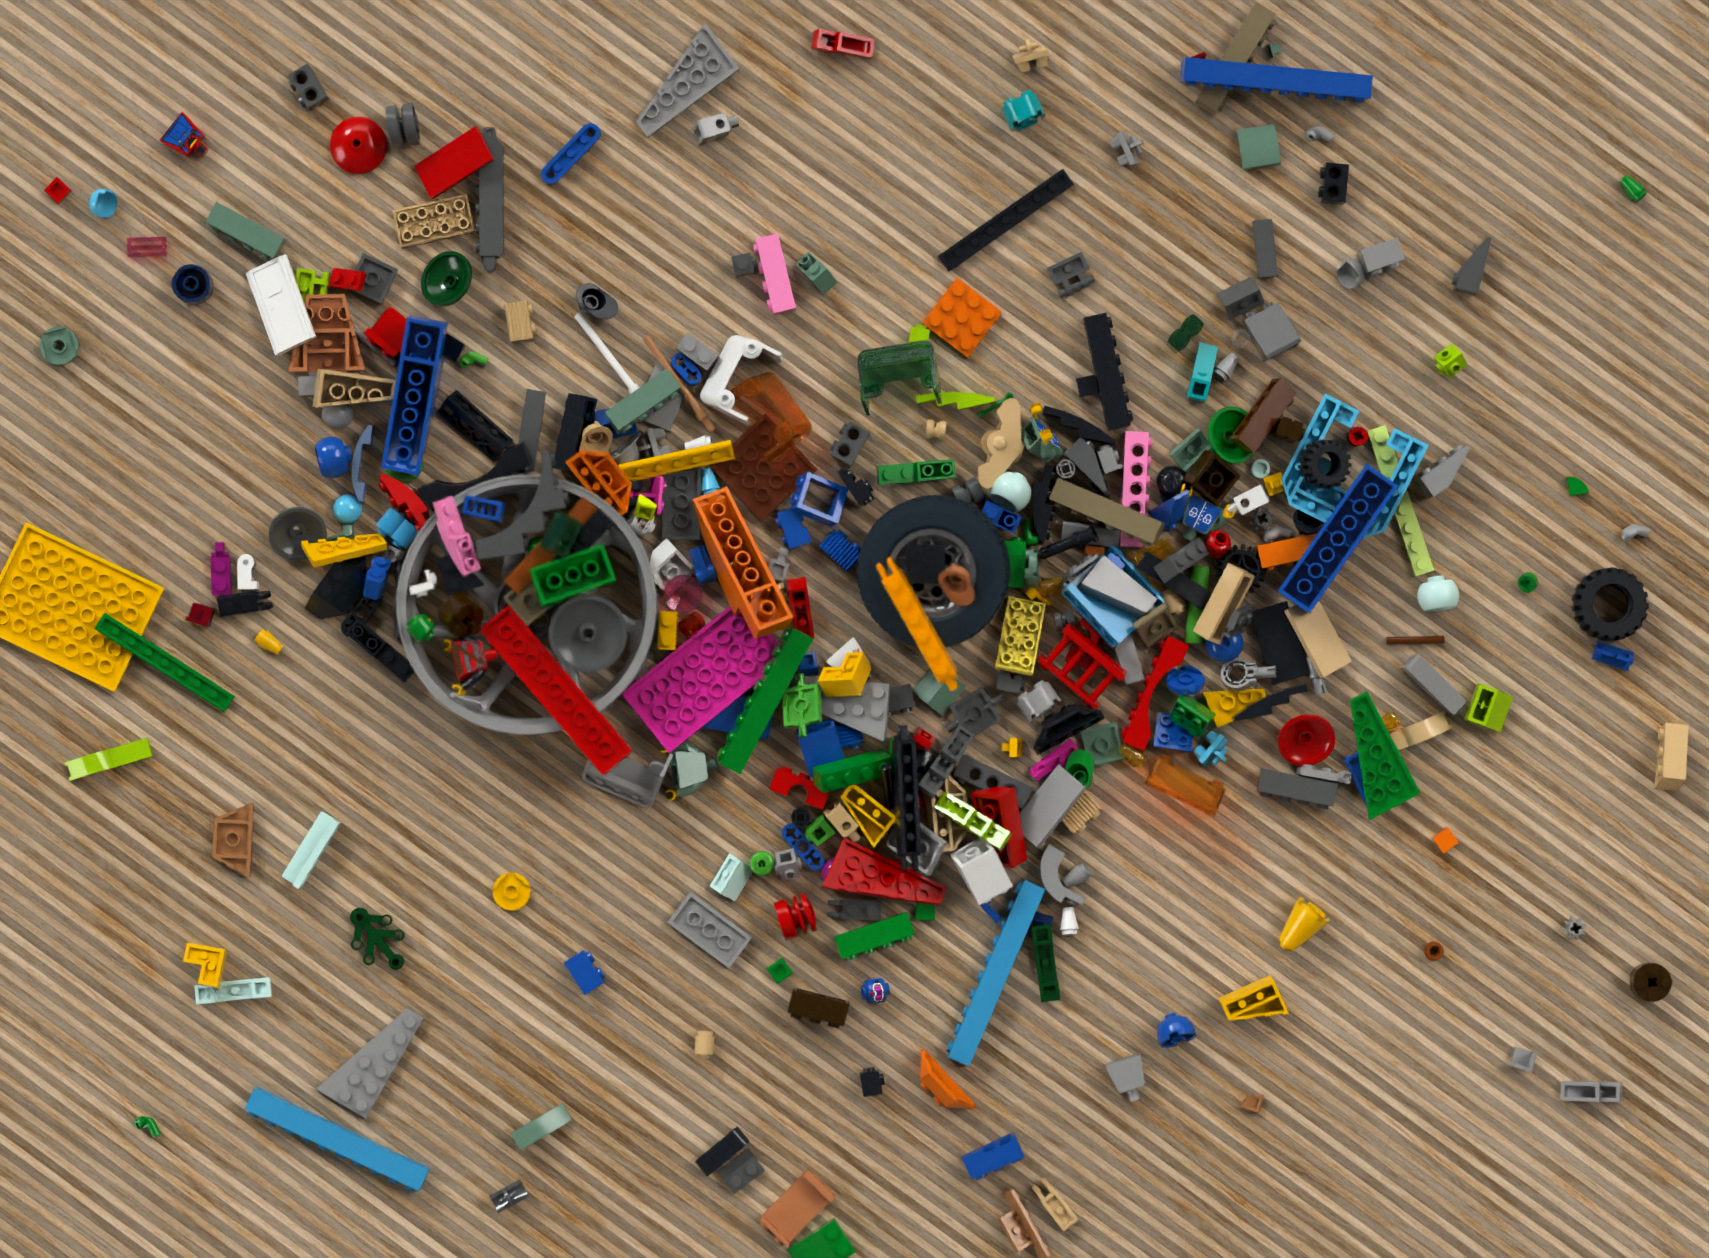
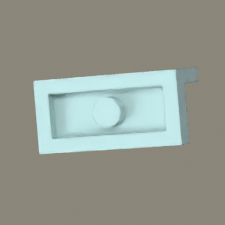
[710,853,753,901]

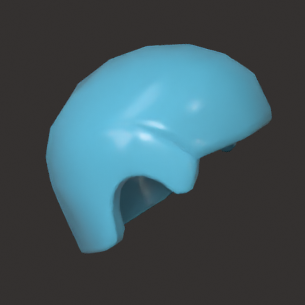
[88,189,117,218]
[333,494,362,525]

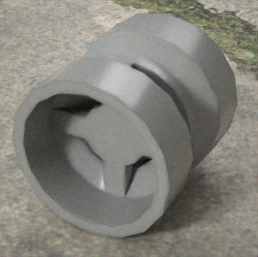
[1055,459,1075,480]

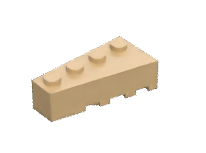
[312,369,396,407]

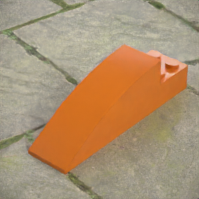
[692,487,793,639]

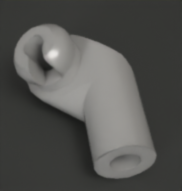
[1306,126,1335,143]

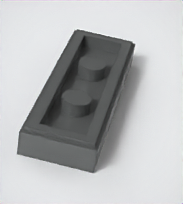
[1252,219,1278,278]

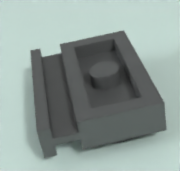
[1223,605,1254,638]
[718,1148,765,1194]

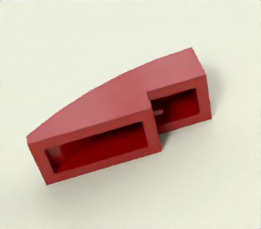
[811,29,875,58]

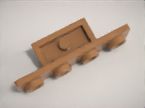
[997,1189,1050,1258]

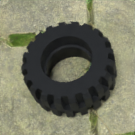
[1571,567,1649,641]

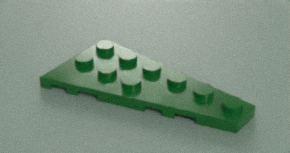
[1349,691,1420,820]

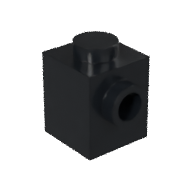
[860,1067,885,1097]

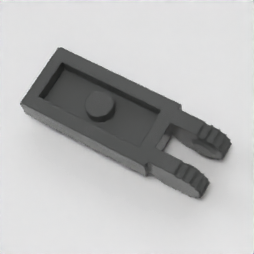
[827,899,881,920]

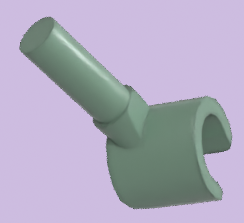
[328,525,354,541]

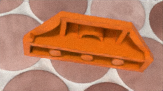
[565,450,632,516]
[920,1048,976,1109]

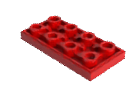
[414,126,495,199]

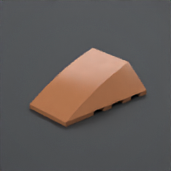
[288,294,365,374]

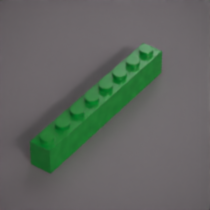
[717,626,813,774]

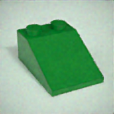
[787,1217,856,1258]

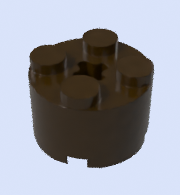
[438,593,483,638]
[1629,963,1673,1002]

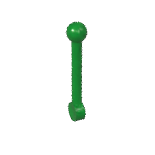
[978,393,1013,418]

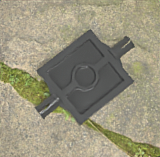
[945,687,1005,735]

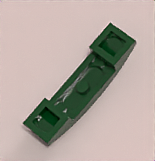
[1031,924,1060,1003]

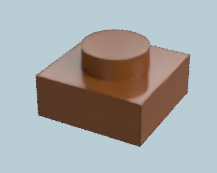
[1084,544,1104,556]

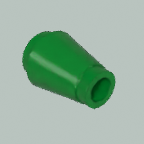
[1619,174,1647,203]

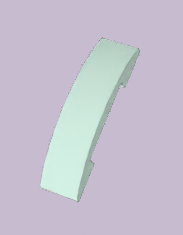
[194,977,272,1005]

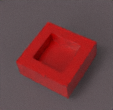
[44,177,72,204]

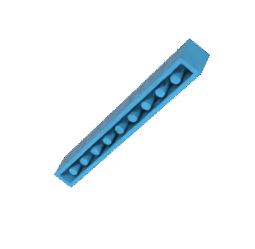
[946,879,1045,1066]
[245,1087,431,1192]

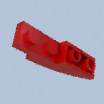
[378,473,429,533]

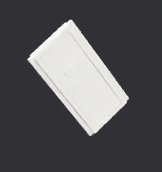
[246,254,316,356]

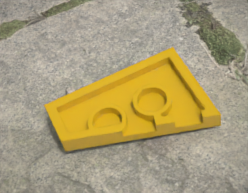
[1202,688,1266,728]

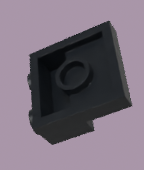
[838,467,874,505]

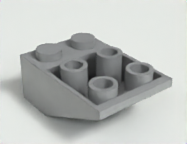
[1416,445,1470,499]

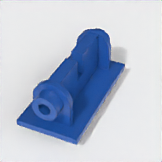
[1592,641,1634,671]

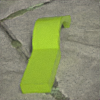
[64,738,153,781]

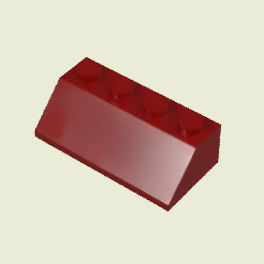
[971,786,1027,868]

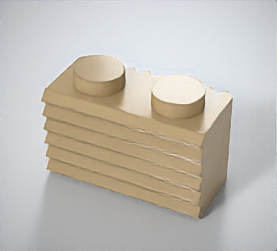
[504,300,537,343]
[1061,791,1101,834]

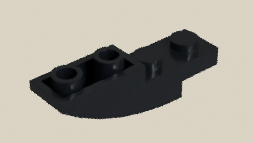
[1031,464,1056,543]
[550,508,614,562]
[345,618,415,683]

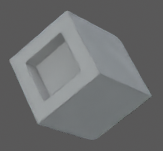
[1509,1047,1537,1072]

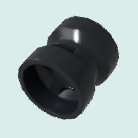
[791,808,810,827]

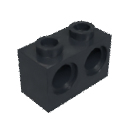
[1318,162,1349,205]

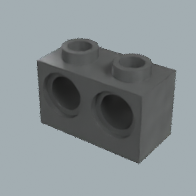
[288,63,329,110]
[830,421,870,467]

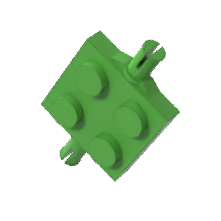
[782,673,822,738]

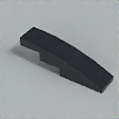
[1042,405,1116,445]
[1136,551,1212,610]
[1232,684,1308,721]

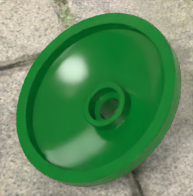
[1207,406,1254,464]

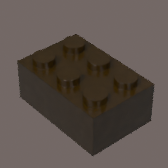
[788,987,849,1028]

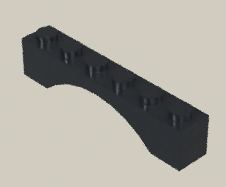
[417,441,533,511]

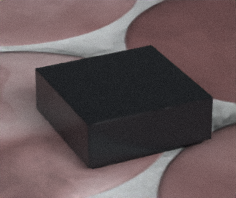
[1076,375,1099,398]

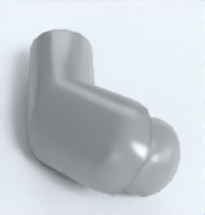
[1621,524,1650,542]
[1263,525,1292,543]

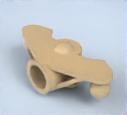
[977,398,1025,488]

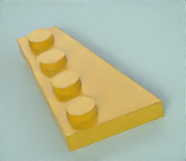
[301,533,387,568]

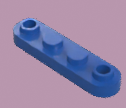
[541,123,601,185]

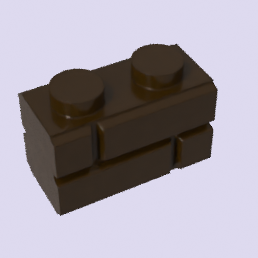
[1273,416,1306,444]

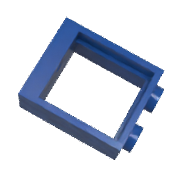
[790,472,849,527]

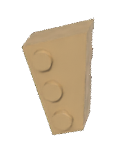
[1654,723,1688,791]

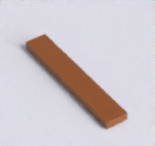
[503,497,597,595]

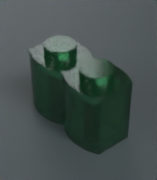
[1166,314,1204,353]

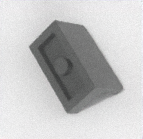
[1217,277,1264,320]

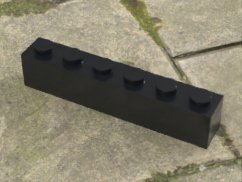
[1083,313,1133,431]

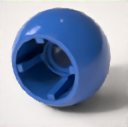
[315,437,352,479]

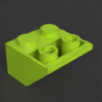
[1464,684,1513,733]

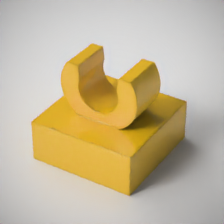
[1263,472,1285,497]
[1001,738,1023,757]

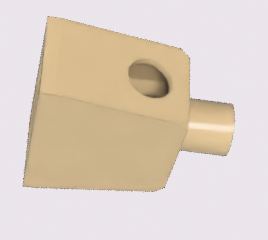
[822,798,862,842]

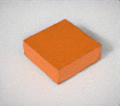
[1432,827,1459,854]

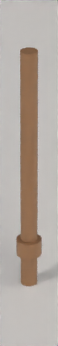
[643,336,716,433]

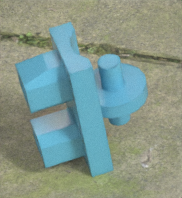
[1194,731,1228,767]

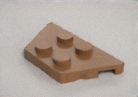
[212,803,254,877]

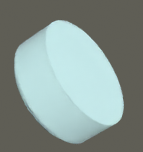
[1251,459,1270,479]

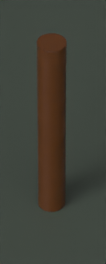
[1386,636,1445,645]

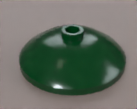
[421,251,472,307]

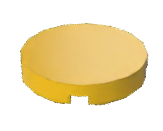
[493,872,531,911]

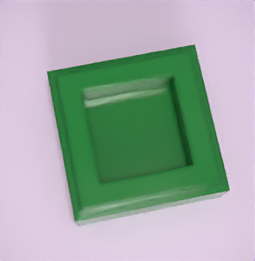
[915,903,935,920]
[766,958,793,984]

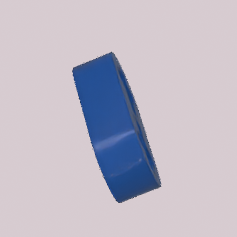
[671,353,701,386]

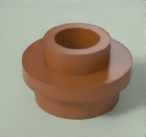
[1424,941,1444,961]

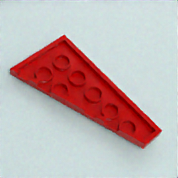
[821,838,947,906]

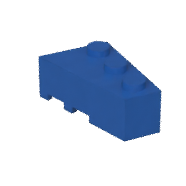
[961,1132,1025,1180]

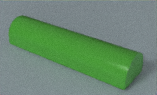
[1184,566,1210,644]

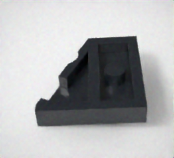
[437,555,484,596]

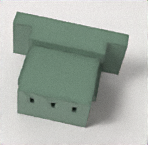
[1268,43,1282,58]

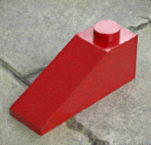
[787,577,815,638]

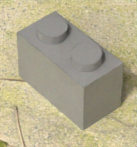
[676,332,719,372]

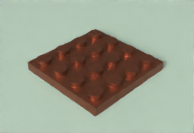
[709,413,818,522]

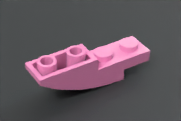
[433,496,481,576]

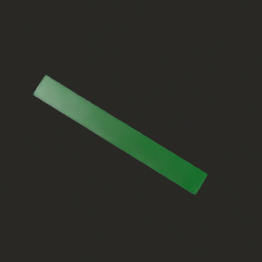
[94,613,235,712]

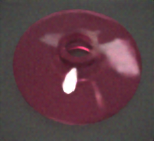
[664,575,702,613]

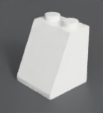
[950,838,1013,905]

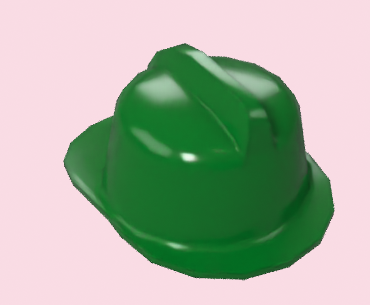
[1065,749,1094,790]

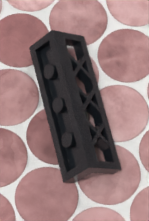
[437,390,513,462]

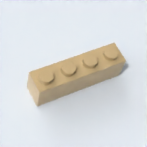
[1193,563,1255,645]

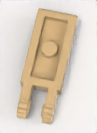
[1032,1177,1079,1231]

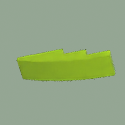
[915,392,995,411]
[934,792,1012,850]

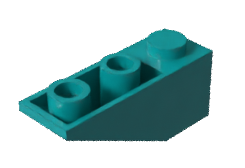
[1186,342,1218,402]

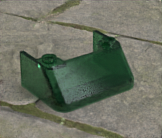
[858,340,942,416]

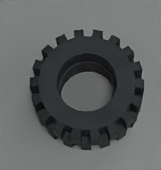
[1298,440,1352,488]

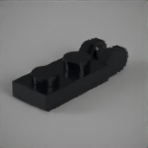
[217,591,273,617]

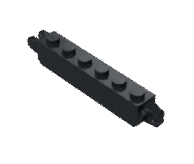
[892,725,921,872]

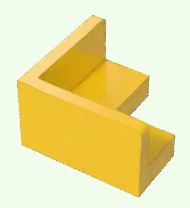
[818,652,871,697]
[183,943,227,990]

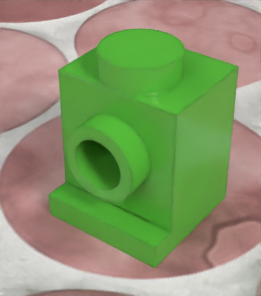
[805,812,836,846]

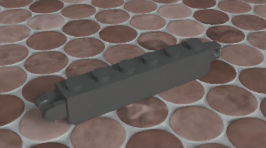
[476,127,504,273]

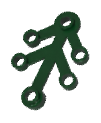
[350,908,405,970]

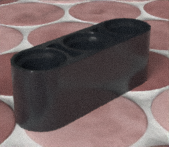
[695,1126,750,1177]

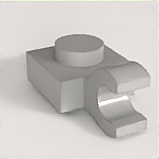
[768,547,790,582]

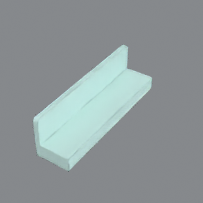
[282,811,341,889]

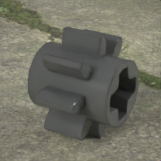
[1250,508,1273,531]

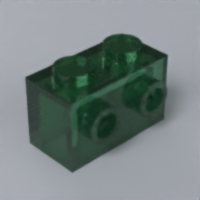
[539,512,583,558]

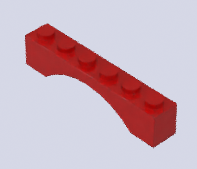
[1120,636,1189,751]

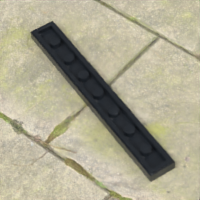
[938,169,1074,272]

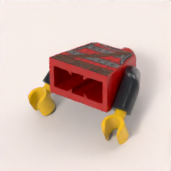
[444,636,497,696]

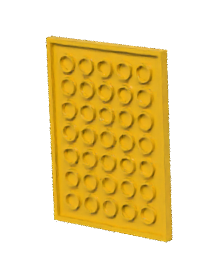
[0,522,165,692]

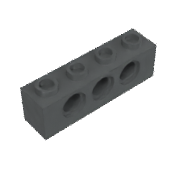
[953,754,1033,808]

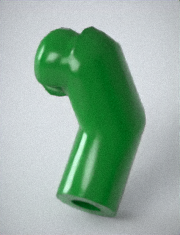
[1022,520,1039,546]

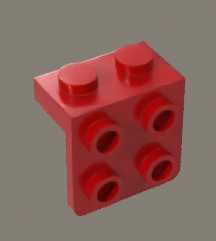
[364,307,407,359]

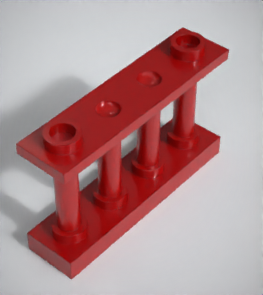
[1037,623,1127,709]

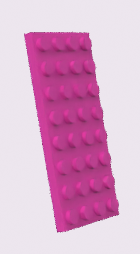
[621,606,779,754]

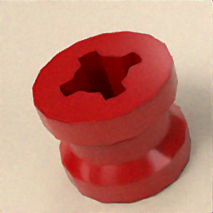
[1347,427,1368,447]

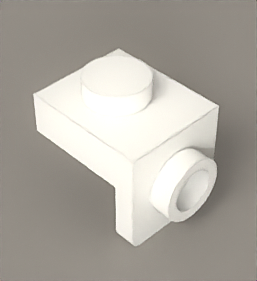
[409,570,437,598]

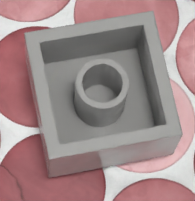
[1356,238,1405,277]

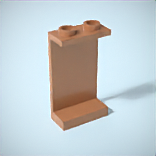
[760,1168,836,1247]

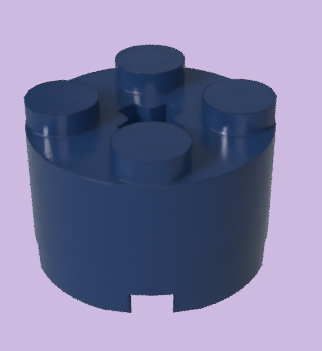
[172,264,214,305]

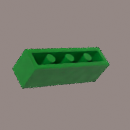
[812,749,893,793]
[834,912,914,961]

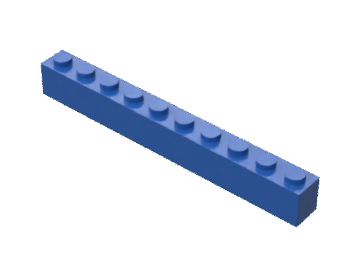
[1179,57,1373,103]

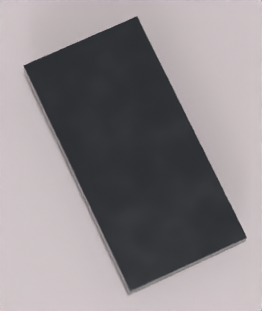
[1252,601,1309,685]

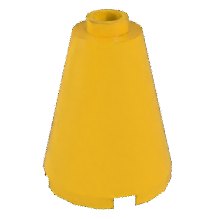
[1279,897,1330,951]

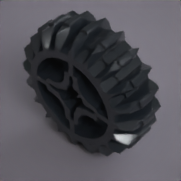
[1214,544,1266,596]

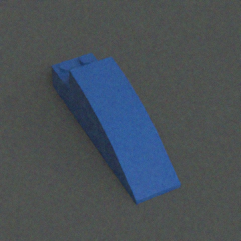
[381,315,448,476]

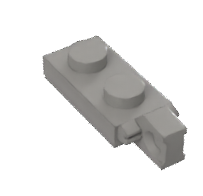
[1296,764,1352,784]

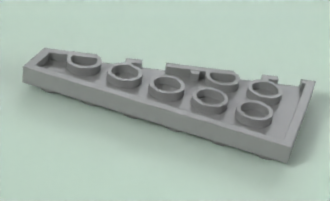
[636,23,740,138]
[787,676,891,742]
[316,1008,424,1118]

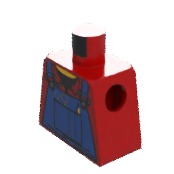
[160,112,209,157]

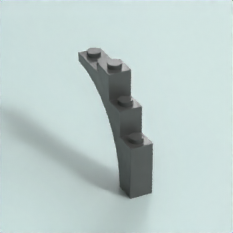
[476,450,569,559]

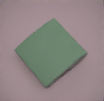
[1236,124,1281,170]
[1169,428,1213,474]

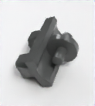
[489,1180,529,1213]

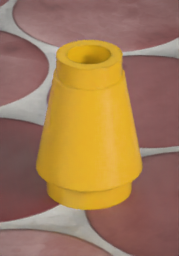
[254,629,283,655]

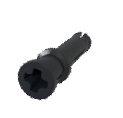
[1040,525,1098,559]

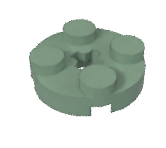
[40,326,79,365]
[1025,549,1039,587]

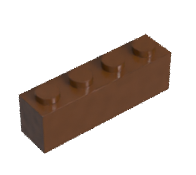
[1229,378,1296,453]

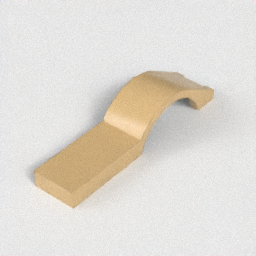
[1389,710,1453,751]

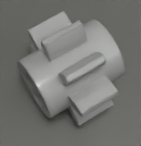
[1562,916,1587,940]

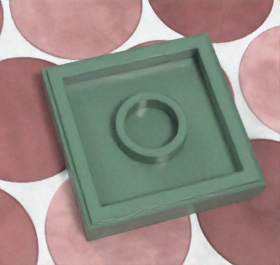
[1080,722,1125,766]

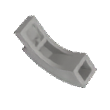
[1040,844,1085,906]

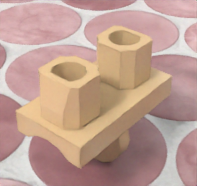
[1012,39,1049,73]

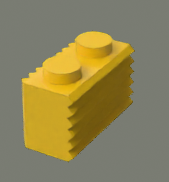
[657,611,679,650]

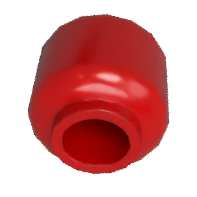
[1204,530,1231,559]

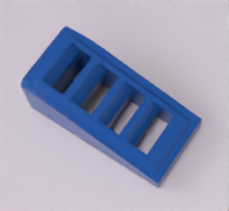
[462,495,506,522]

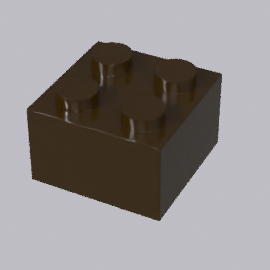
[1182,450,1241,506]

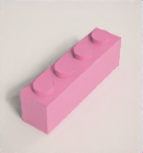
[753,234,796,315]

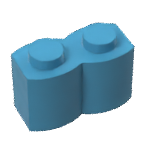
[376,507,418,550]

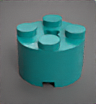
[1001,90,1046,132]

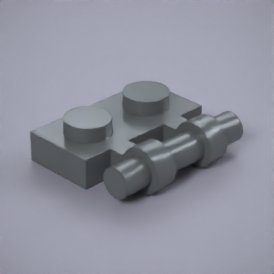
[1047,252,1095,298]

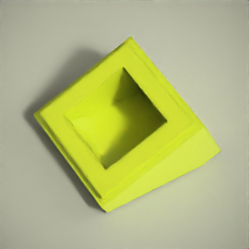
[634,494,657,521]

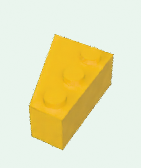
[840,784,895,848]
[1218,975,1289,1021]

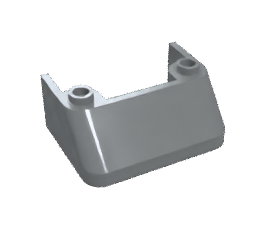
[582,754,673,808]

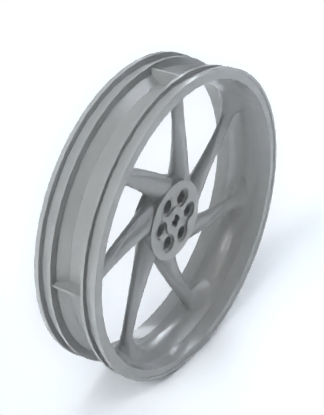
[397,475,659,734]

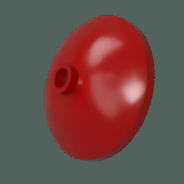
[330,117,387,174]
[1278,714,1336,766]

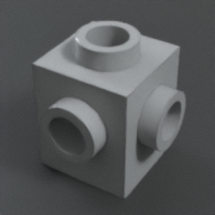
[774,848,802,882]

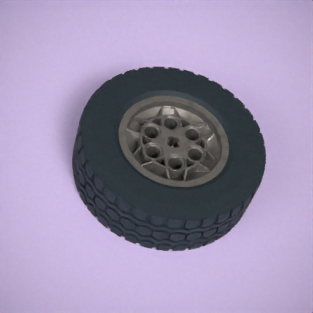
[857,495,1011,647]

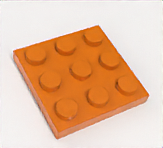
[922,278,1002,358]

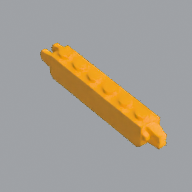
[876,557,959,691]

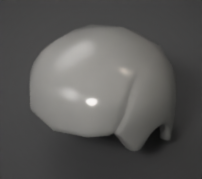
[1336,259,1365,290]
[322,404,353,429]

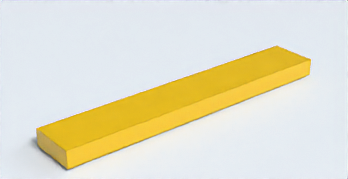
[619,440,735,481]

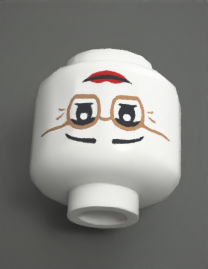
[626,509,656,536]

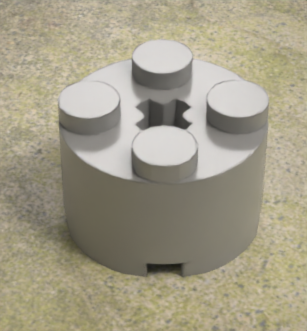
[1017,680,1062,723]

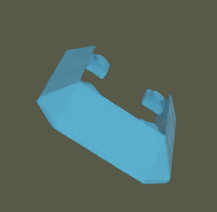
[1281,394,1429,539]

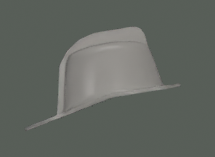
[610,431,641,465]

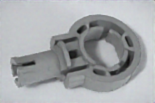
[1221,658,1276,692]

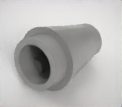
[1213,353,1239,382]
[1062,863,1092,888]

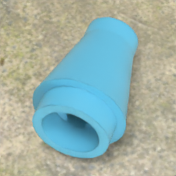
[701,468,720,495]

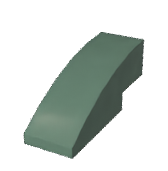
[511,1103,572,1150]

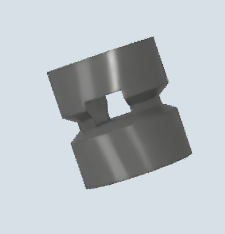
[951,477,985,504]

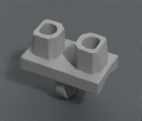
[1110,131,1144,167]
[638,427,671,457]

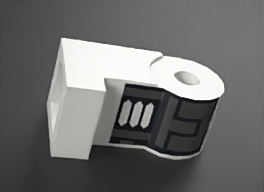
[237,554,259,590]

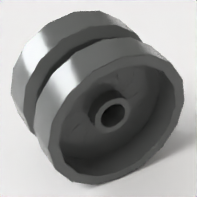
[385,103,420,149]

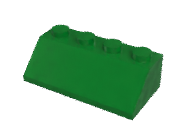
[529,544,616,610]

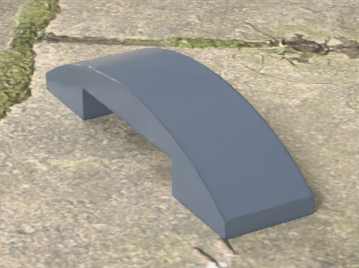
[352,425,375,503]

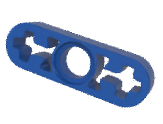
[782,824,825,870]

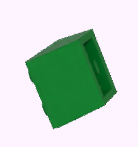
[1169,695,1216,738]

